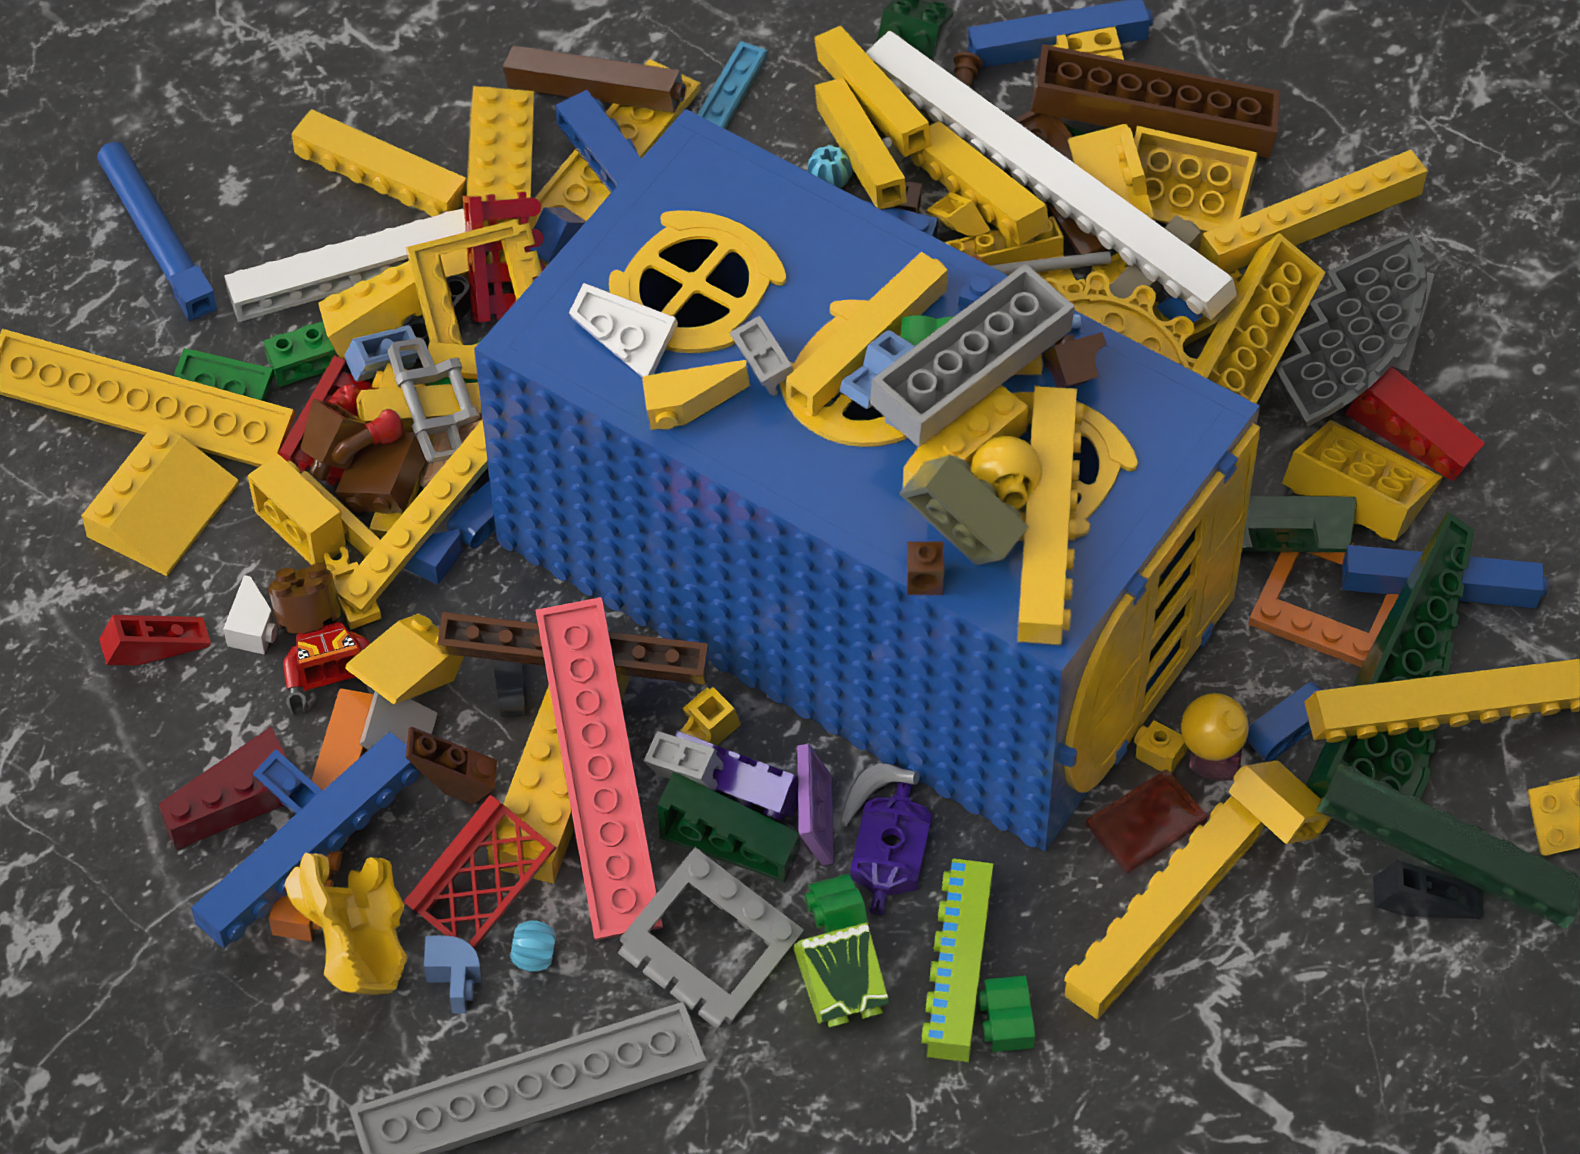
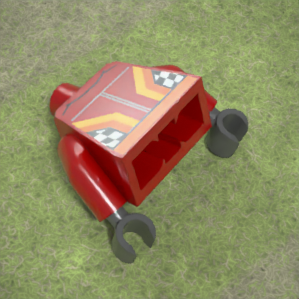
[283,622,375,715]

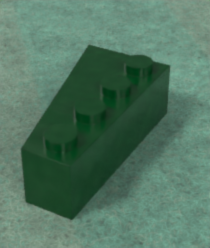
[657,772,800,883]

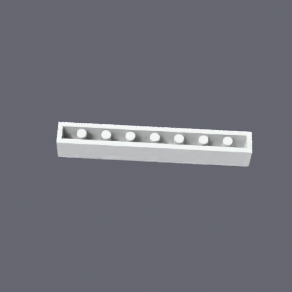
[224,208,465,322]

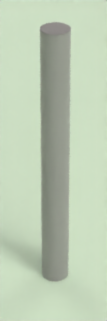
[990,251,1111,276]

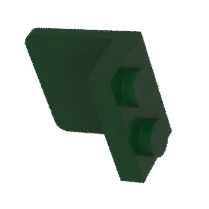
[877,0,954,58]

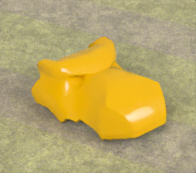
[284,853,408,995]

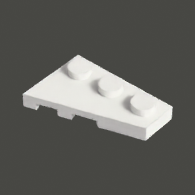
[569,283,678,377]

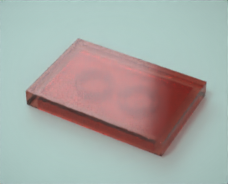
[1086,769,1208,873]

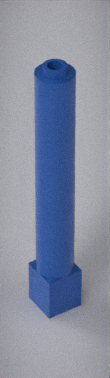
[97,142,217,321]

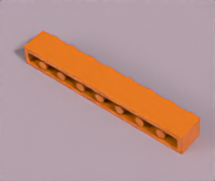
[269,689,374,942]

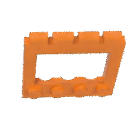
[1248,543,1399,667]

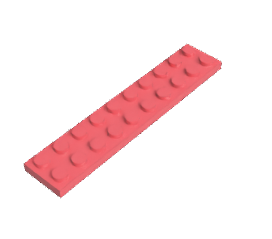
[536,597,663,941]

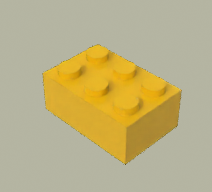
[248,453,346,565]

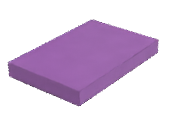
[797,744,834,866]

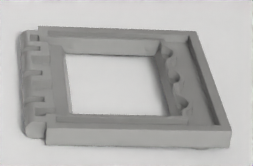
[618,847,804,1029]

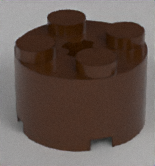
[268,563,341,633]

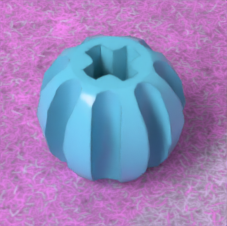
[807,145,853,188]
[510,921,556,972]

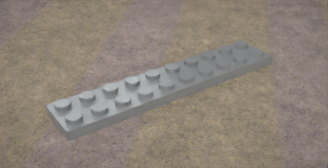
[349,1001,707,1154]

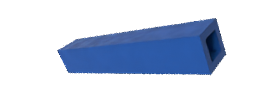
[968,0,1153,68]
[1342,545,1548,608]

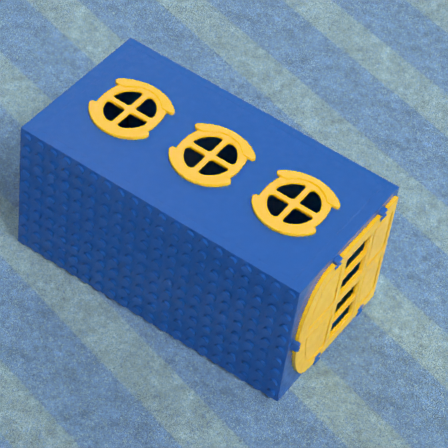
[474,109,1260,851]

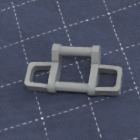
[388,338,480,463]

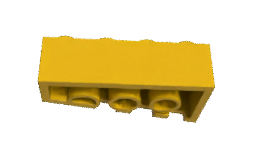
[318,261,452,360]
[903,385,1028,488]

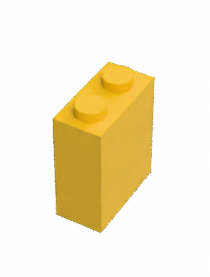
[1228,760,1336,844]

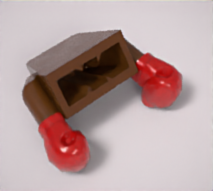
[301,384,403,481]

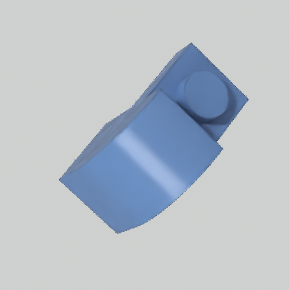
[840,330,915,409]
[424,936,482,1014]

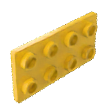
[1068,124,1155,221]
[1527,775,1580,855]

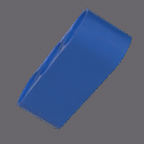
[447,480,496,549]
[1246,681,1322,762]

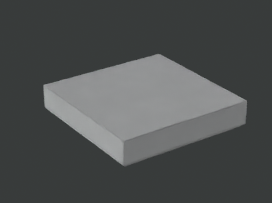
[359,691,437,749]

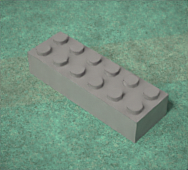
[870,263,1075,447]

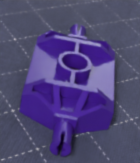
[850,782,932,915]

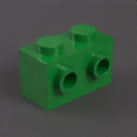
[263,321,336,387]

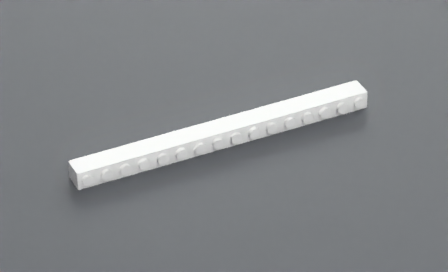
[865,31,1237,320]

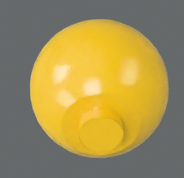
[971,436,1042,509]
[1181,693,1249,761]

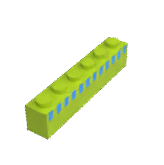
[921,859,993,1062]

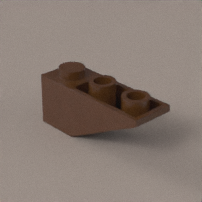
[406,726,497,805]

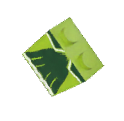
[793,923,889,1028]

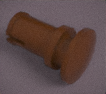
[954,52,983,89]

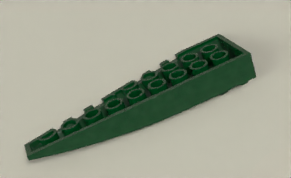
[1306,512,1474,836]

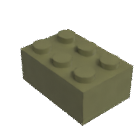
[899,454,1029,565]

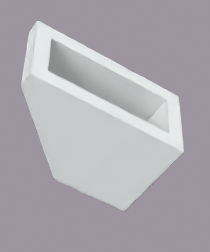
[223,575,278,654]

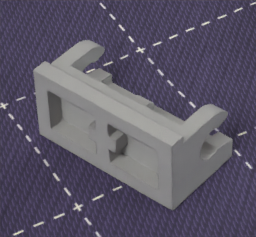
[730,316,794,396]
[644,731,723,791]

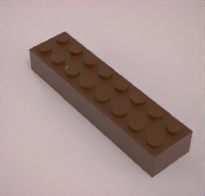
[1031,44,1280,158]

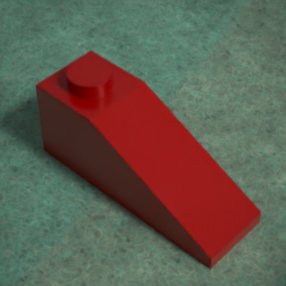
[99,615,211,666]

